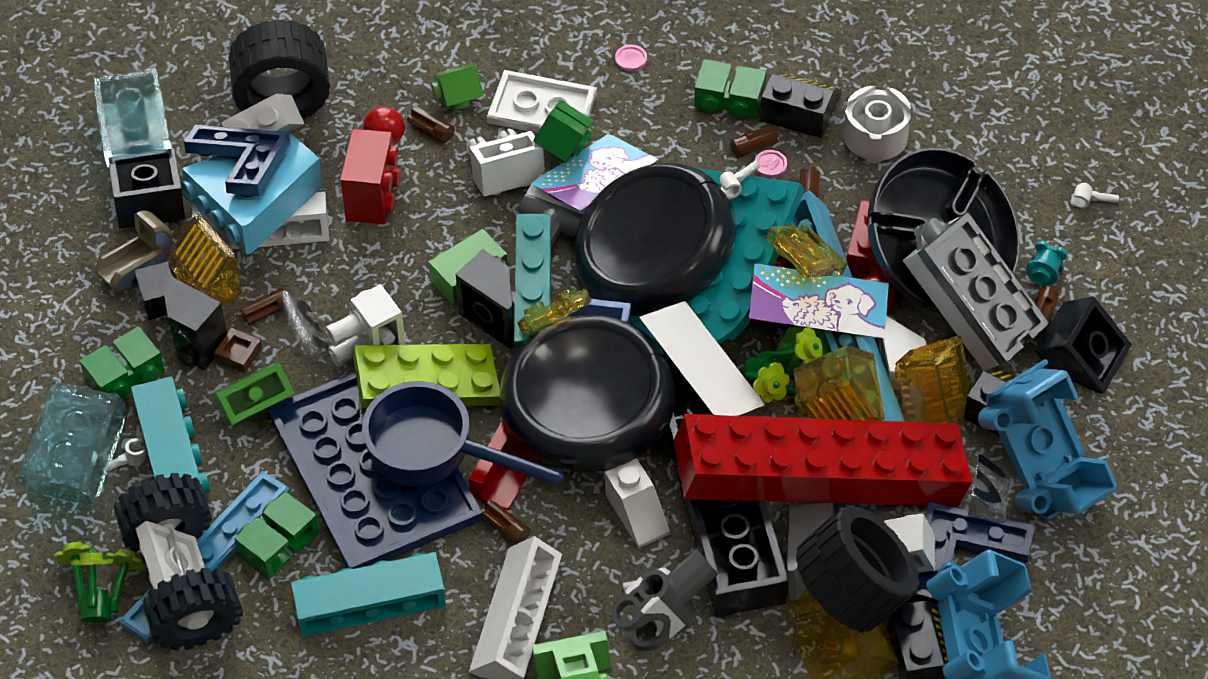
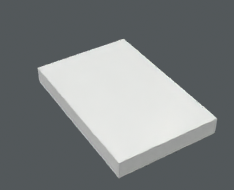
[487,70,597,133]

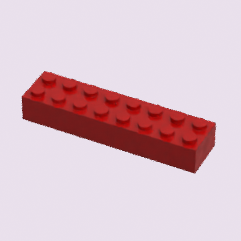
[674,414,972,507]

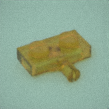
[517,288,592,335]

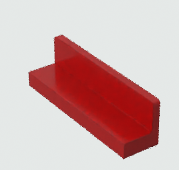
[469,420,537,510]

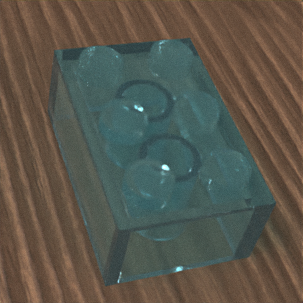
[92,68,172,177]
[18,382,128,507]

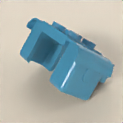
[978,359,1117,520]
[927,550,1051,679]

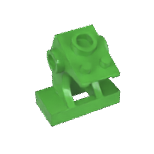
[532,631,611,679]

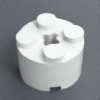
[843,86,911,164]

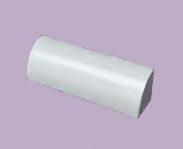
[191,192,329,253]
[469,536,562,679]

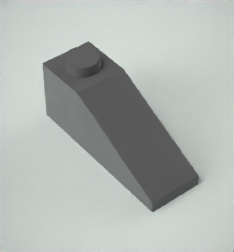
[787,502,834,600]

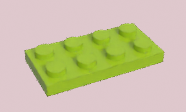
[353,344,500,408]

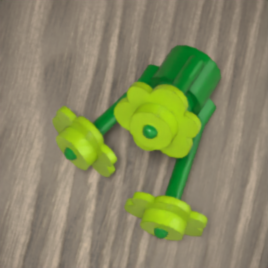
[743,327,822,415]
[54,542,147,622]

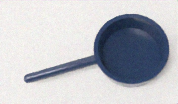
[362,381,565,486]

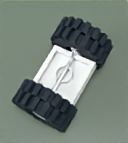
[114,473,243,650]

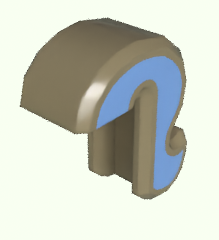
[95,210,173,292]

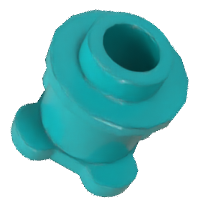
[1026,240,1068,286]

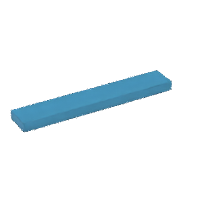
[119,471,291,645]

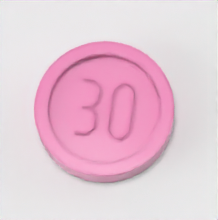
[615,45,647,72]
[755,150,787,178]

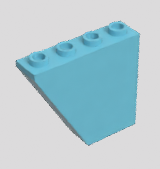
[181,131,322,255]

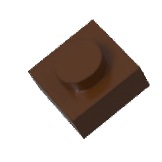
[214,328,262,373]

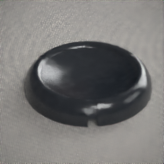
[867,148,1020,313]
[574,163,736,316]
[499,315,676,472]

